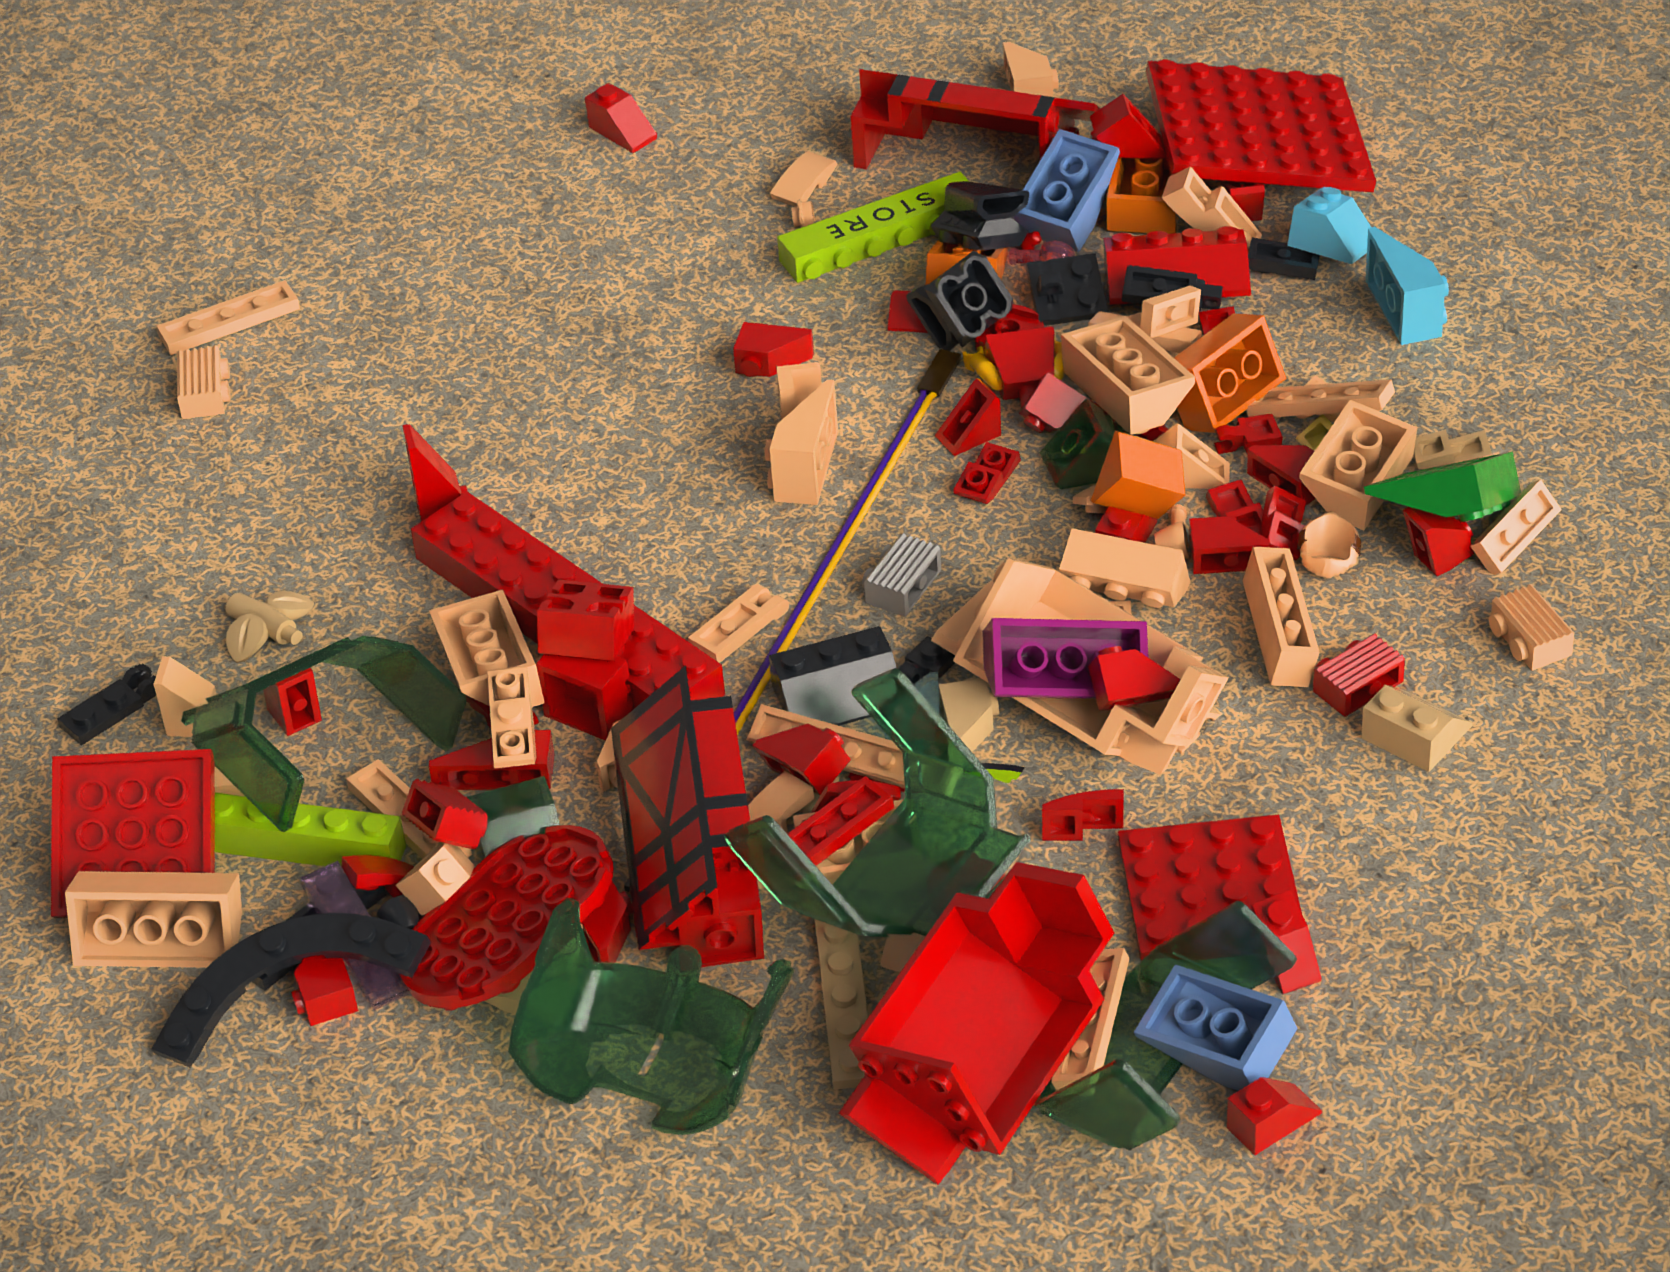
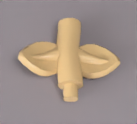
[226,591,314,663]

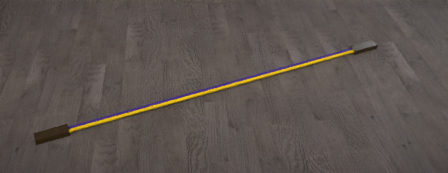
[624,349,961,892]

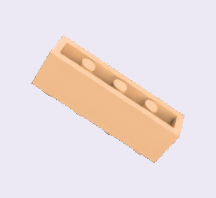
[1243,547,1320,687]

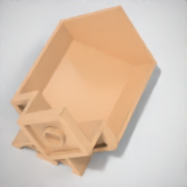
[931,558,1228,775]

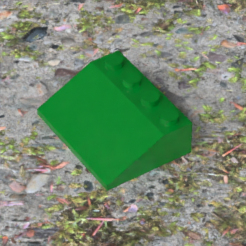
[1364,451,1521,522]

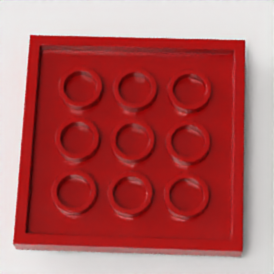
[51,749,215,918]
[1118,814,1302,961]

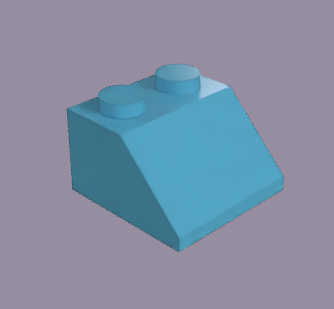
[1287,187,1371,264]

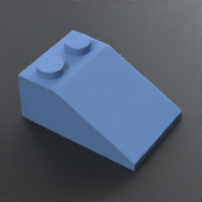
[1014,129,1120,252]
[1134,964,1298,1091]

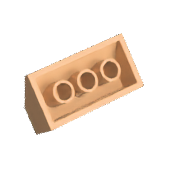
[1061,315,1195,435]
[429,590,545,708]
[65,871,242,968]

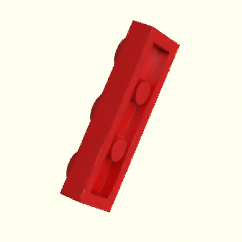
[774,776,894,876]

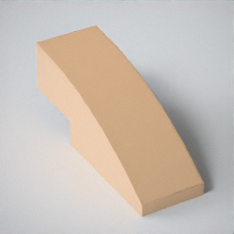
[1162,166,1262,253]

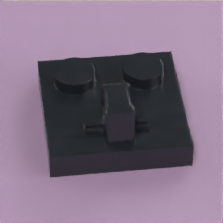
[1026,253,1109,326]

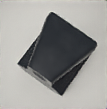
[931,181,1029,250]
[906,251,1013,351]

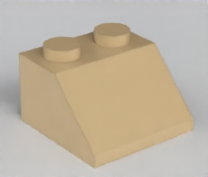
[1362,685,1473,772]

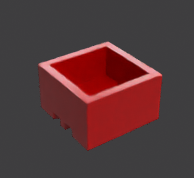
[537,580,634,661]
[536,654,634,741]

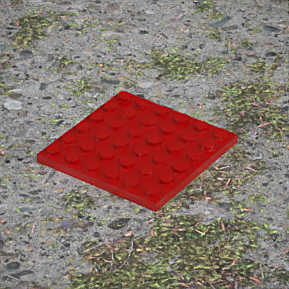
[1146,59,1376,193]

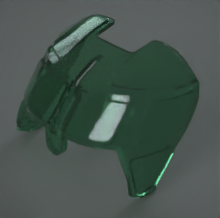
[508,897,795,1135]

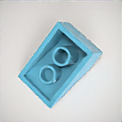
[1365,227,1449,345]

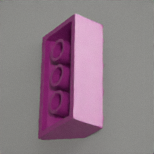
[982,618,1149,699]

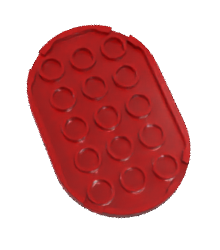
[399,825,614,1011]

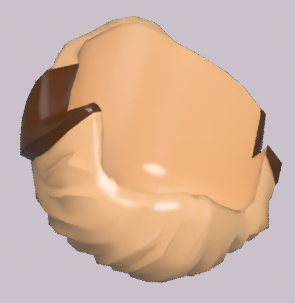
[1297,511,1361,579]

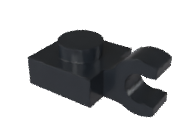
[898,636,955,694]

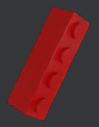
[1103,226,1251,305]

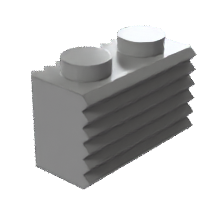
[862,533,942,617]

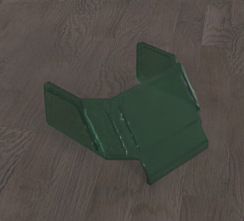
[181,636,466,832]
[724,668,1031,937]
[1034,901,1297,1150]

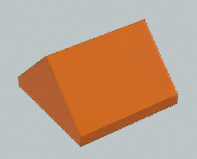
[1090,430,1186,519]

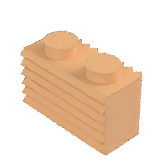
[177,345,231,419]
[1489,584,1575,671]

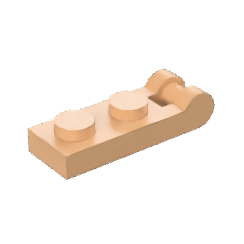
[688,584,789,663]

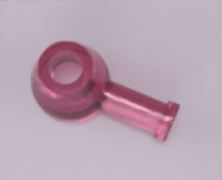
[1009,241,1075,265]

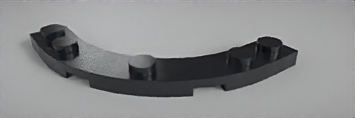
[151,913,431,1067]

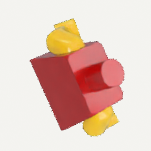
[962,326,1065,409]

